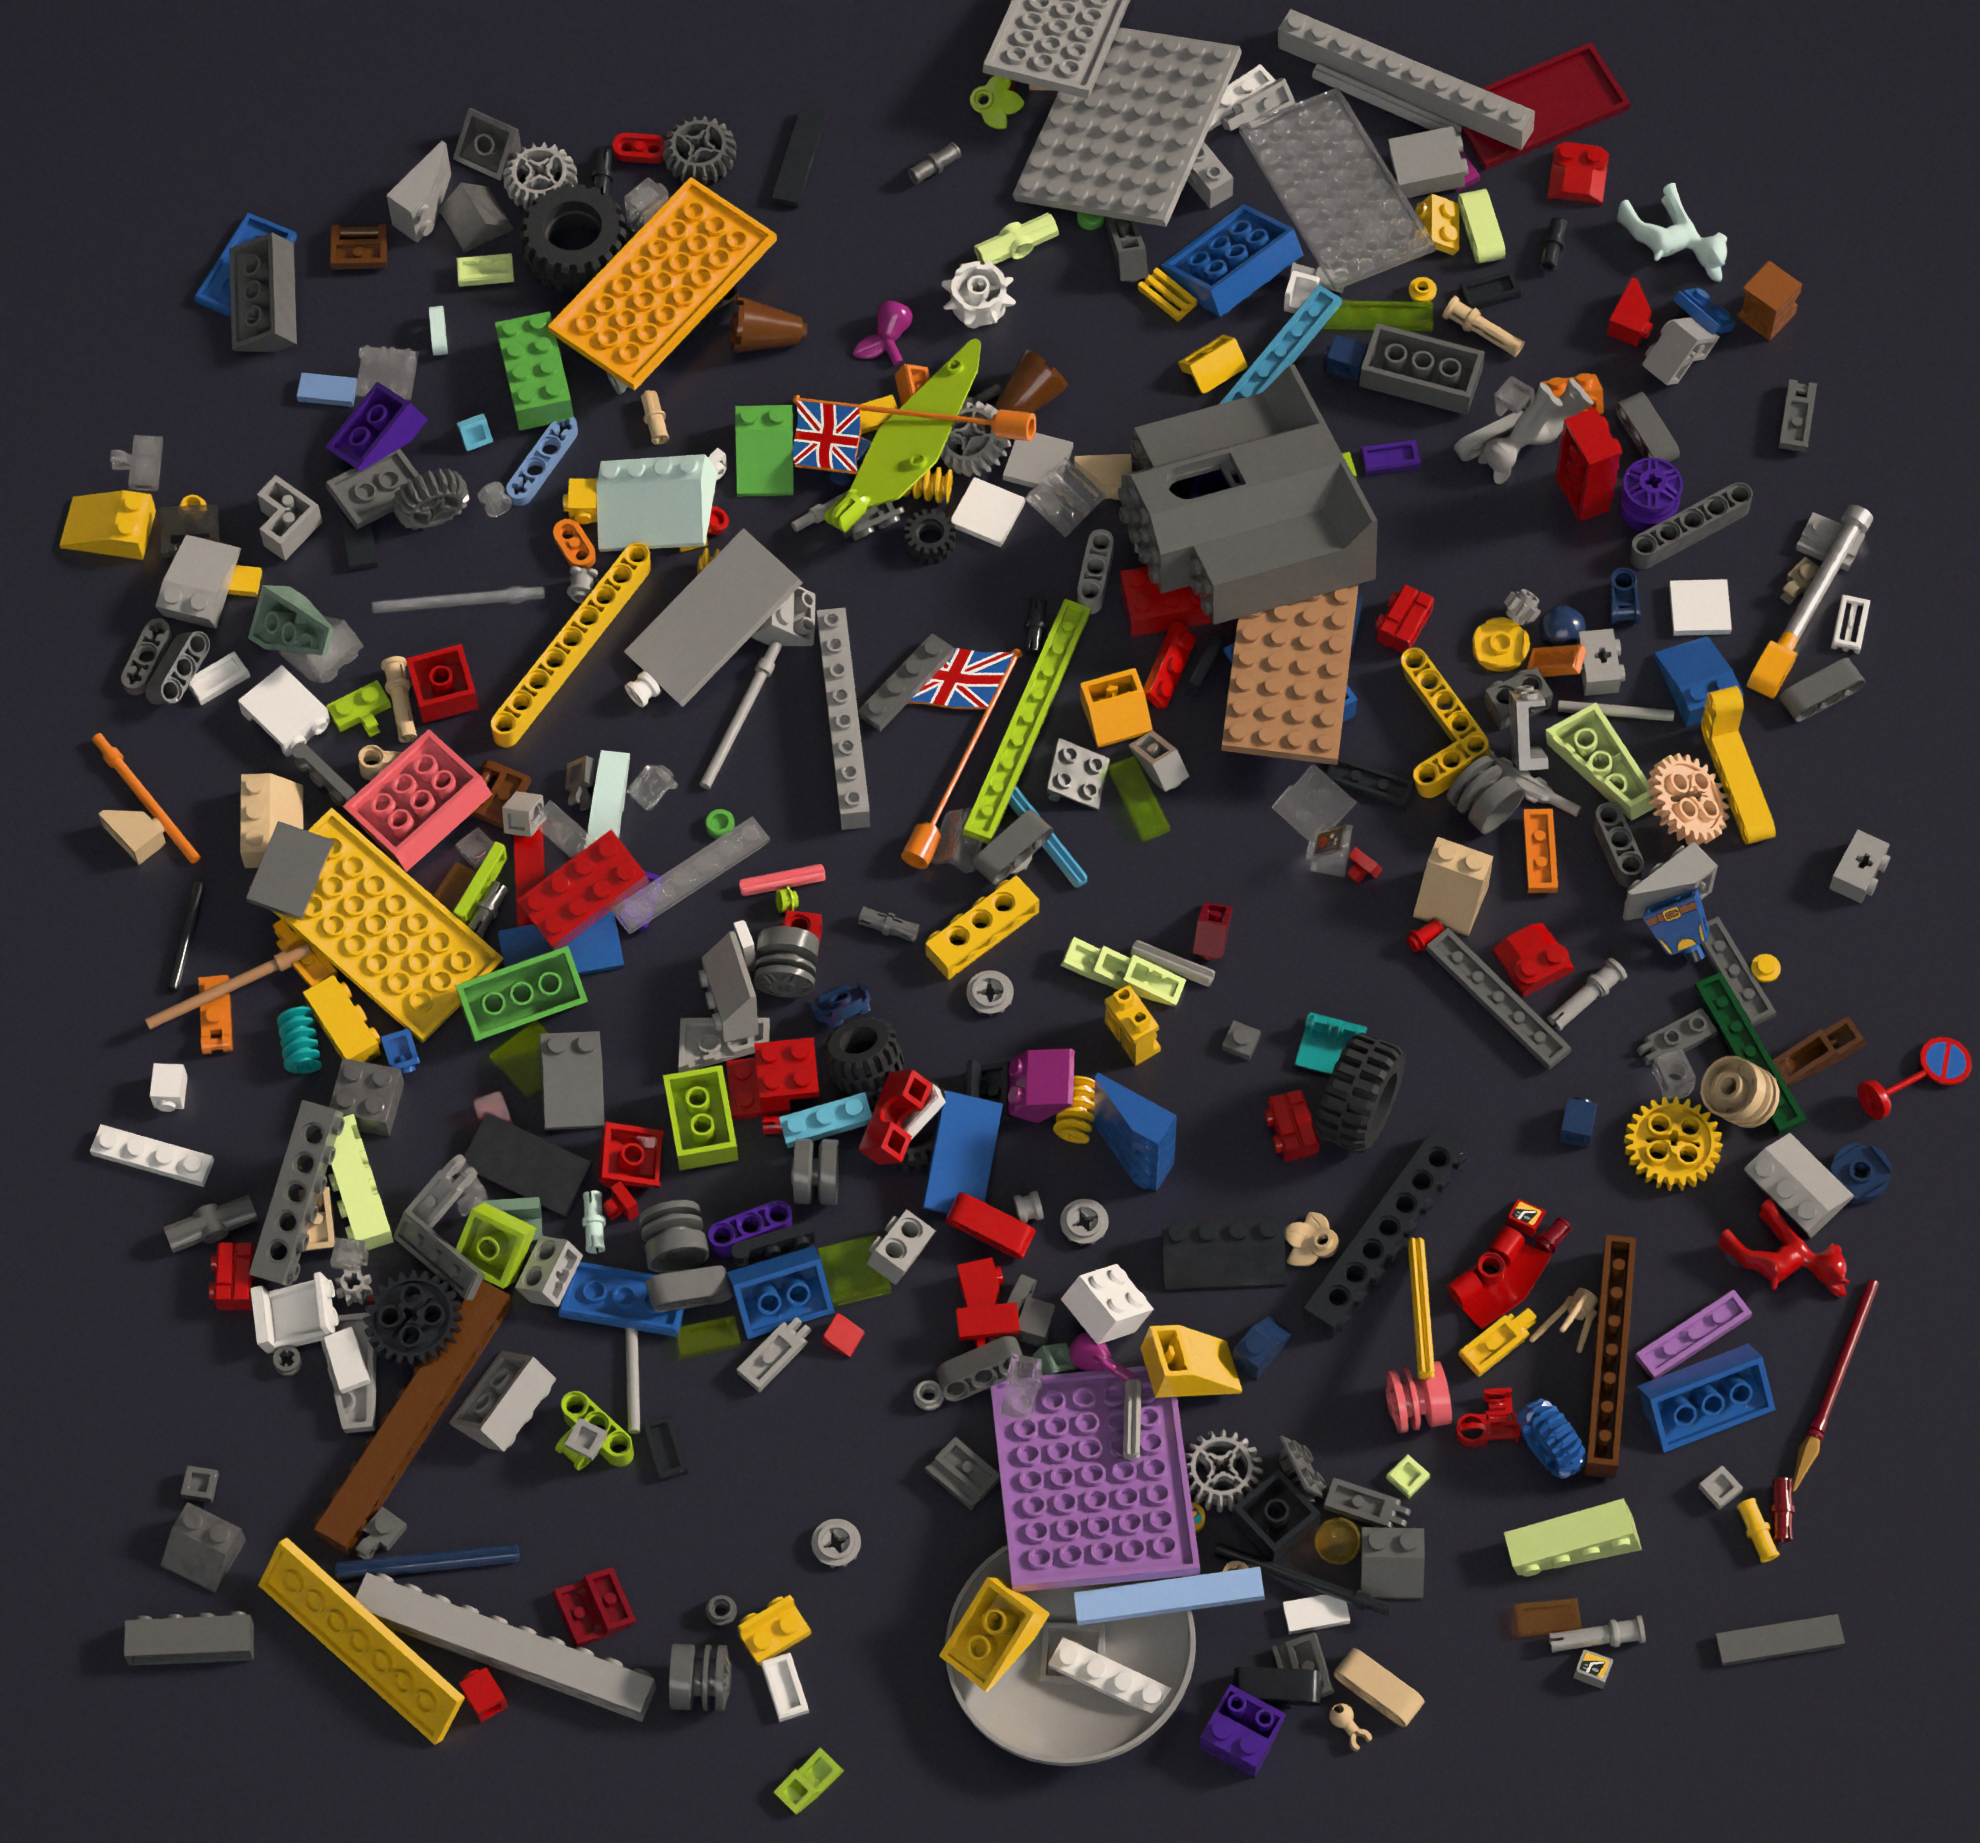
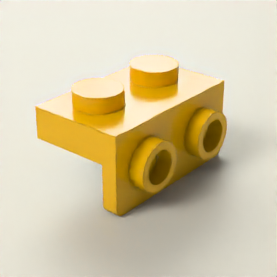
[1415,194,1459,255]

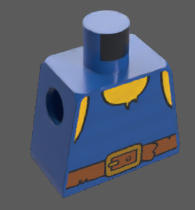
[1643,888,1709,964]

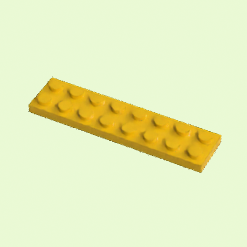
[258,1538,465,1745]

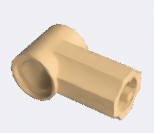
[358,745,403,781]

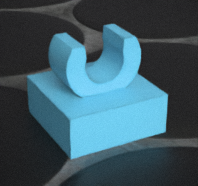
[457,413,493,451]

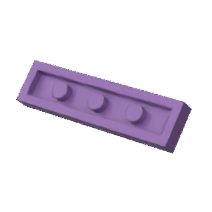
[1635,1290,1752,1380]

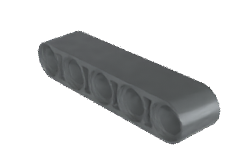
[1630,482,1753,569]

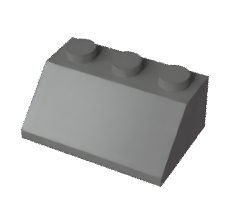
[698,931,759,1042]
[1744,1133,1854,1238]
[449,1350,556,1452]

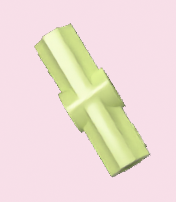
[974,213,1059,265]

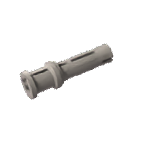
[1547,958,1627,1031]
[1549,1615,1646,1653]

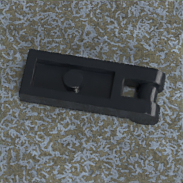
[731,1221,815,1269]

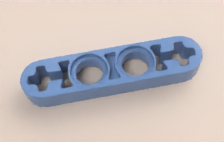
[506,417,578,506]

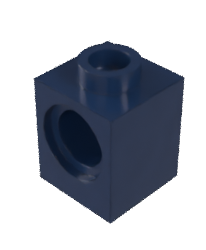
[1323,335,1368,382]
[1559,1097,1598,1148]

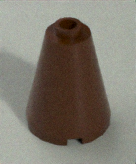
[729,297,807,353]
[994,349,1068,413]

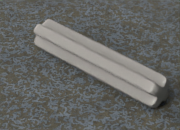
[1131,940,1215,986]
[1123,1379,1141,1460]

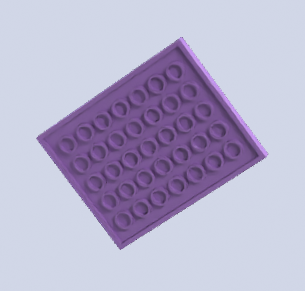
[990,1366,1200,1592]

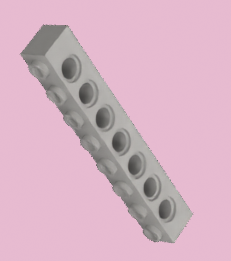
[817,607,871,830]

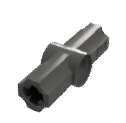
[163,1195,258,1253]

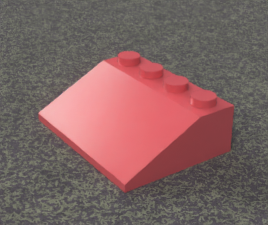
[343,729,493,872]

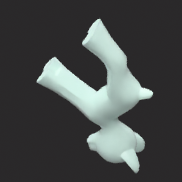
[1617,183,1727,282]

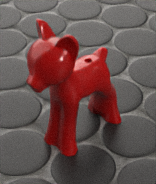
[1718,1198,1850,1297]

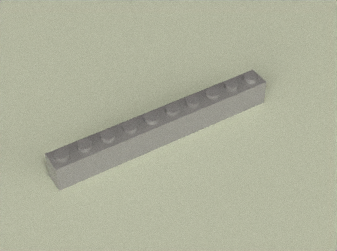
[1278,9,1535,150]
[355,1573,656,1722]

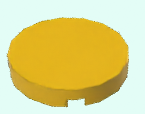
[1472,617,1530,672]

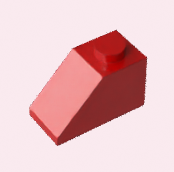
[1607,277,1653,347]

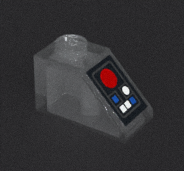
[1306,825,1353,877]

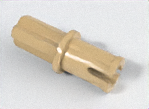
[641,390,669,445]

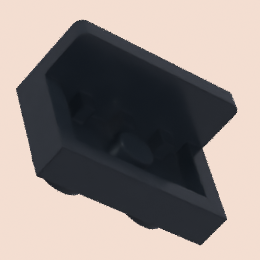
[964,1059,1011,1122]

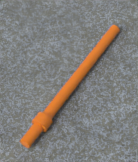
[92,733,201,864]

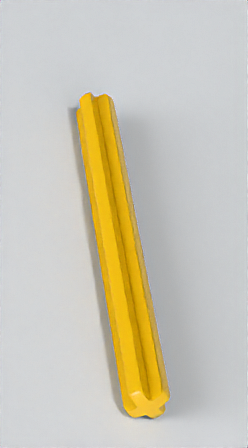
[1408,1237,1435,1380]

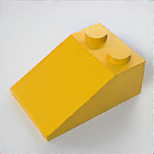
[60,490,156,560]
[939,1577,1050,1692]

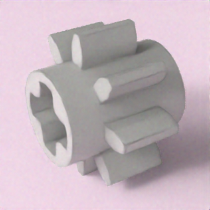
[1504,589,1541,625]
[335,1267,373,1306]

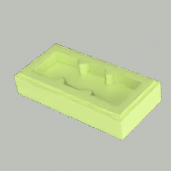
[456,253,514,287]

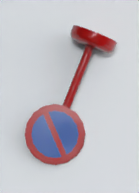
[1857,1037,1972,1120]

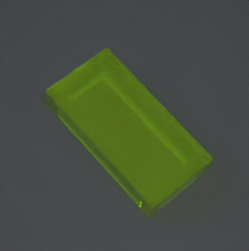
[677,1315,741,1359]

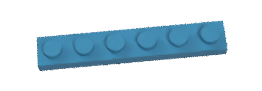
[1220,284,1342,404]

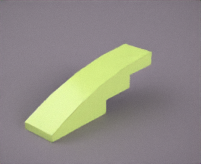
[1060,937,1186,1007]

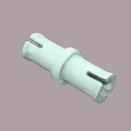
[582,1190,606,1254]

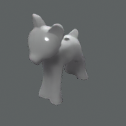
[1478,379,1594,484]

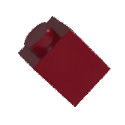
[1193,902,1233,960]

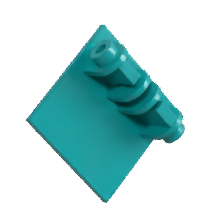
[1295,1012,1367,1075]

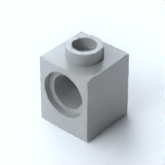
[502,791,545,837]

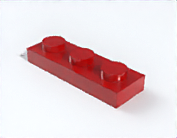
[1143,621,1197,709]

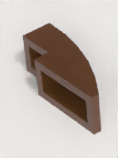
[1772,1015,1867,1086]

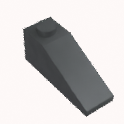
[1105,216,1148,282]

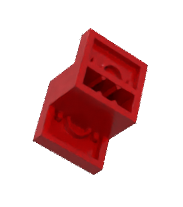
[726,1037,819,1120]

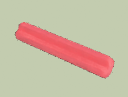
[739,864,826,896]

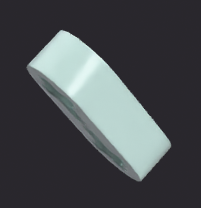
[429,306,448,355]

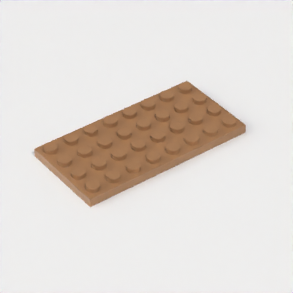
[1221,584,1359,765]

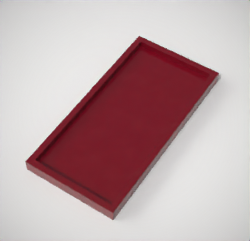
[1459,42,1631,170]

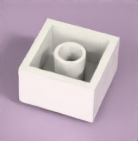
[1061,1264,1153,1345]

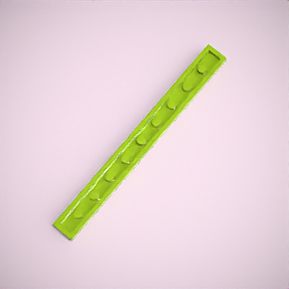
[963,599,1091,844]

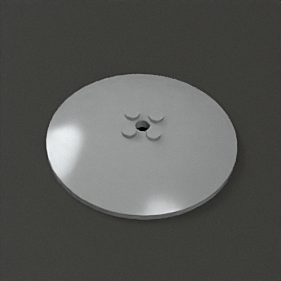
[945,1545,1196,1766]

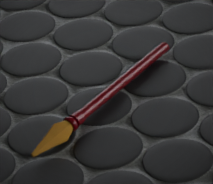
[1792,1279,1879,1492]

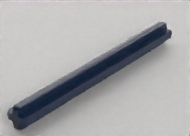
[335,1544,520,1581]

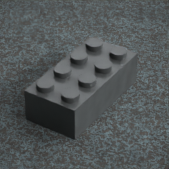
[1359,323,1485,415]

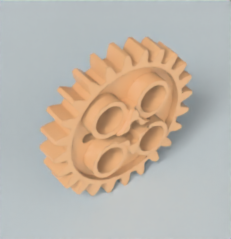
[1646,753,1729,846]

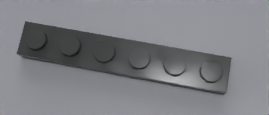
[1426,928,1571,1070]

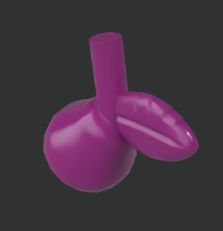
[853,300,913,366]
[1069,1332,1134,1382]

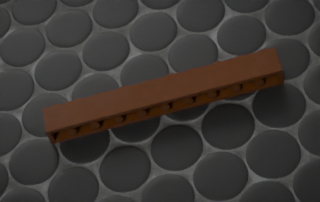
[314,1280,512,1556]

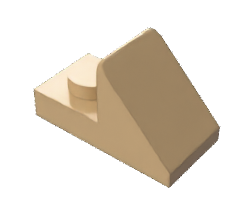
[299,1187,336,1251]

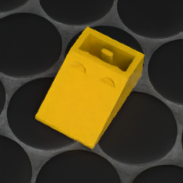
[1140,1325,1242,1398]

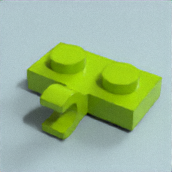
[326,680,391,737]

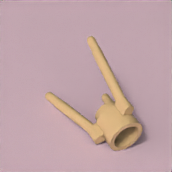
[1529,1288,1598,1353]

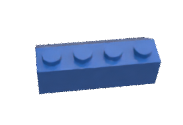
[1637,1343,1776,1453]

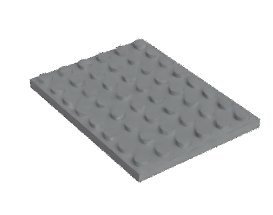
[1013,27,1242,227]

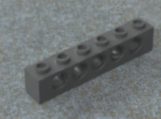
[249,1100,345,1286]

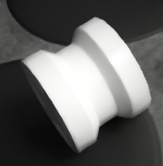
[625,671,661,708]

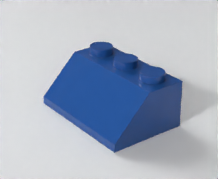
[727,1246,835,1339]

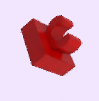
[1347,847,1383,883]
[603,1181,639,1221]

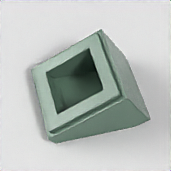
[1032,1343,1077,1376]

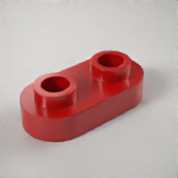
[612,133,666,164]

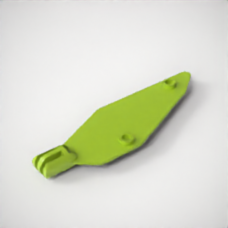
[824,339,981,532]

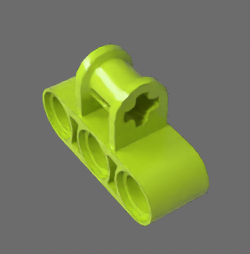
[555,1391,634,1470]

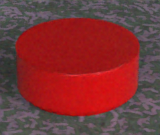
[707,506,729,535]

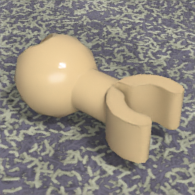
[1329,1703,1372,1752]

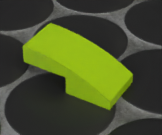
[774,1748,844,1815]

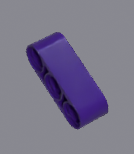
[708,1200,793,1258]

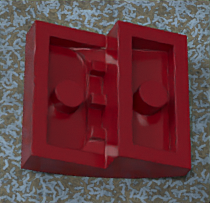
[552,1567,636,1649]

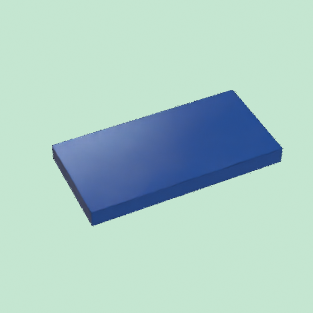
[194,212,297,317]
[498,909,624,976]
[921,1091,1003,1214]
[559,1262,685,1337]

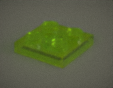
[818,1234,892,1307]

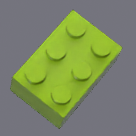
[663,1065,739,1171]

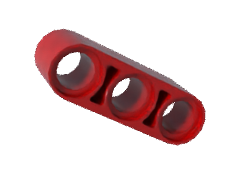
[945,1192,1036,1259]

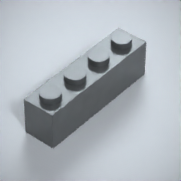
[124,1611,254,1666]

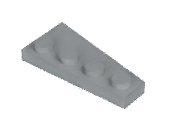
[321,1312,377,1433]

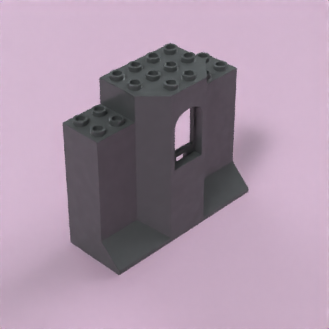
[1118,364,1377,625]

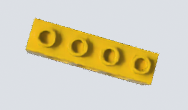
[926,875,1039,980]

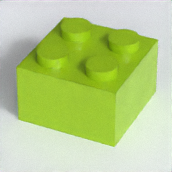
[456,1202,537,1289]

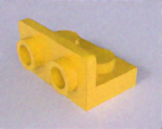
[737,1595,811,1666]

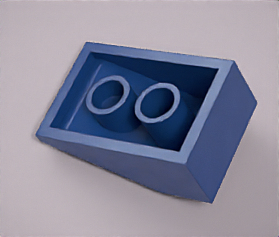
[1654,636,1744,727]

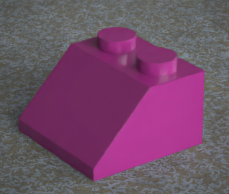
[1008,1049,1075,1123]

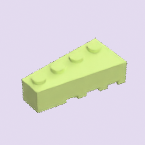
[1546,702,1656,821]
[320,1114,394,1253]
[1504,1498,1642,1577]

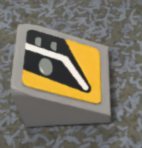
[1573,1649,1613,1689]

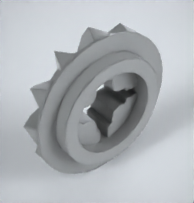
[966,970,1014,1016]
[1060,1199,1109,1246]
[811,1519,861,1568]

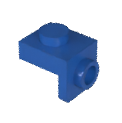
[381,1028,420,1074]

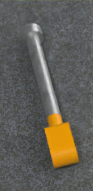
[1747,505,1873,699]

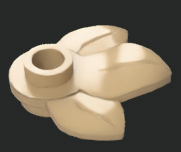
[1284,1212,1339,1267]

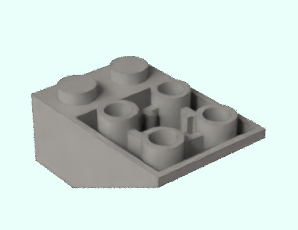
[1623,842,1718,921]

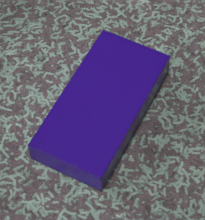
[1360,439,1421,476]

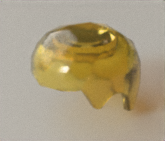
[1315,1517,1361,1565]

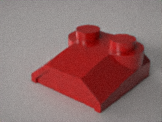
[1547,142,1609,205]
[1492,923,1574,998]
[597,1122,664,1188]

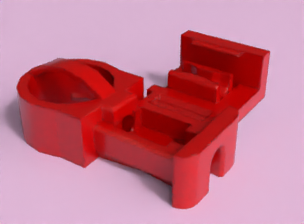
[1455,1388,1520,1448]

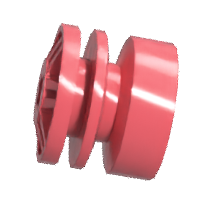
[1385,1361,1452,1433]

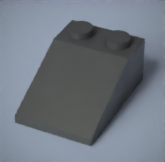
[537,1031,604,1130]

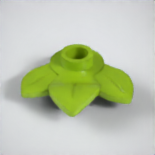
[970,76,1024,129]

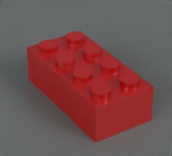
[1555,408,1622,522]
[1120,566,1237,637]
[517,829,649,950]

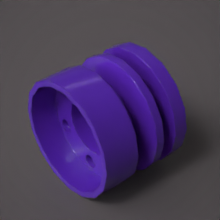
[1619,458,1683,532]

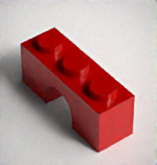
[858,1069,933,1165]

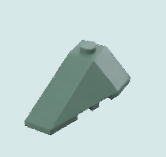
[248,585,334,656]

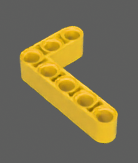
[1401,648,1491,798]
[1701,685,1776,845]

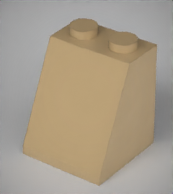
[1413,837,1493,936]

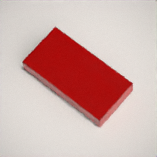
[956,1302,1020,1341]

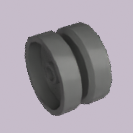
[791,1139,839,1205]

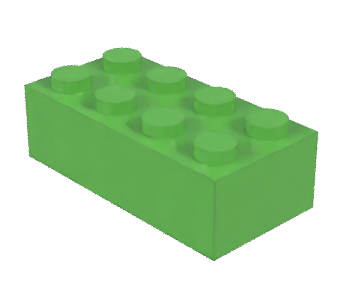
[495,311,574,431]
[454,946,588,1041]

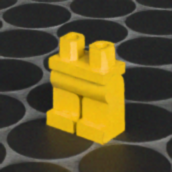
[1104,985,1161,1066]

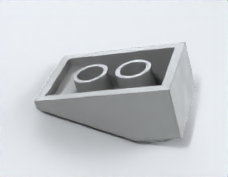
[386,141,451,243]
[155,535,241,629]

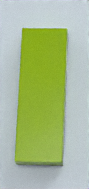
[453,841,507,926]

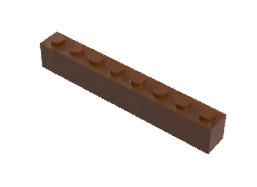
[1584,1235,1636,1479]

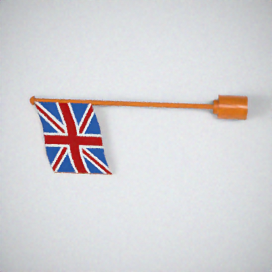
[792,395,1036,475]
[901,648,1022,869]

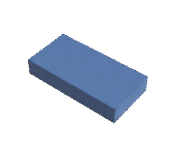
[297,373,358,407]

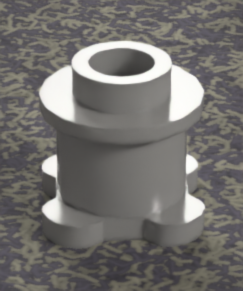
[567,566,599,603]

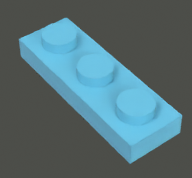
[779,1092,872,1148]

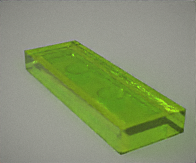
[1108,756,1170,842]

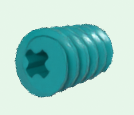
[277,1006,322,1074]

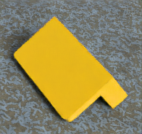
[1178,335,1248,394]

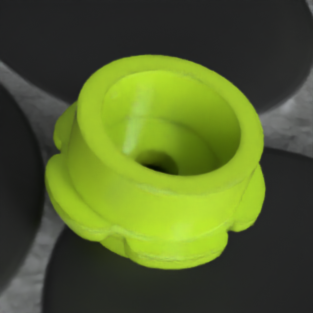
[775,886,799,913]

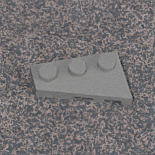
[678,1018,770,1073]

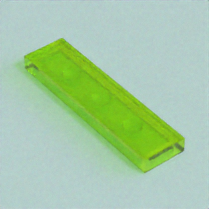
[1322,300,1433,331]

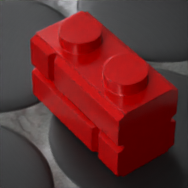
[1375,584,1434,654]
[1263,1090,1319,1162]
[209,1243,256,1311]

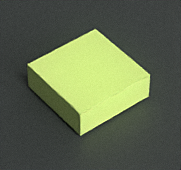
[1386,1454,1430,1499]

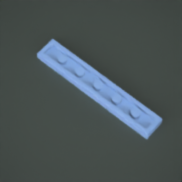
[1074,1567,1265,1626]

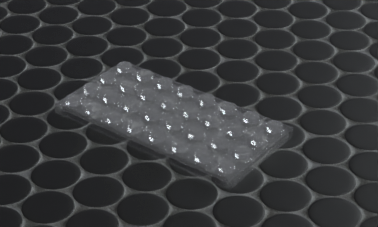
[1239,87,1435,291]

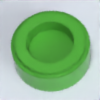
[1077,212,1105,230]
[705,809,735,840]

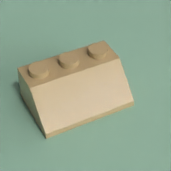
[240,773,304,868]

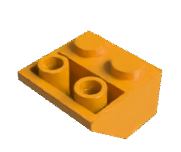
[1080,668,1153,748]

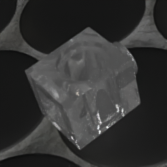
[1652,1048,1696,1100]

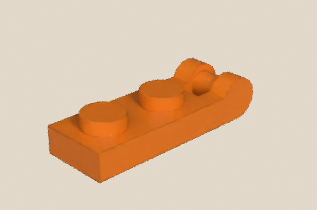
[198,975,233,1054]

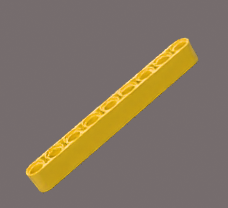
[491,542,651,748]

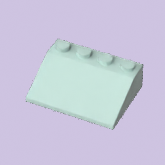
[596,454,718,552]

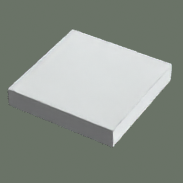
[951,477,1025,547]
[1669,579,1732,636]

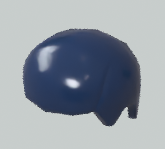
[1539,605,1586,646]

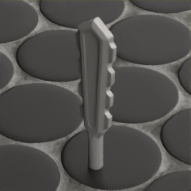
[1471,747,1581,817]

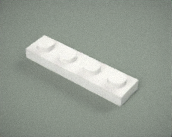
[90,1124,214,1187]
[1048,1637,1171,1713]

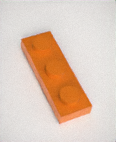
[1523,809,1558,893]

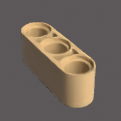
[1333,1648,1425,1727]

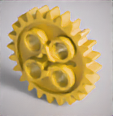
[1624,1096,1723,1191]

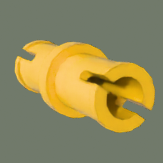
[1737,1498,1780,1563]

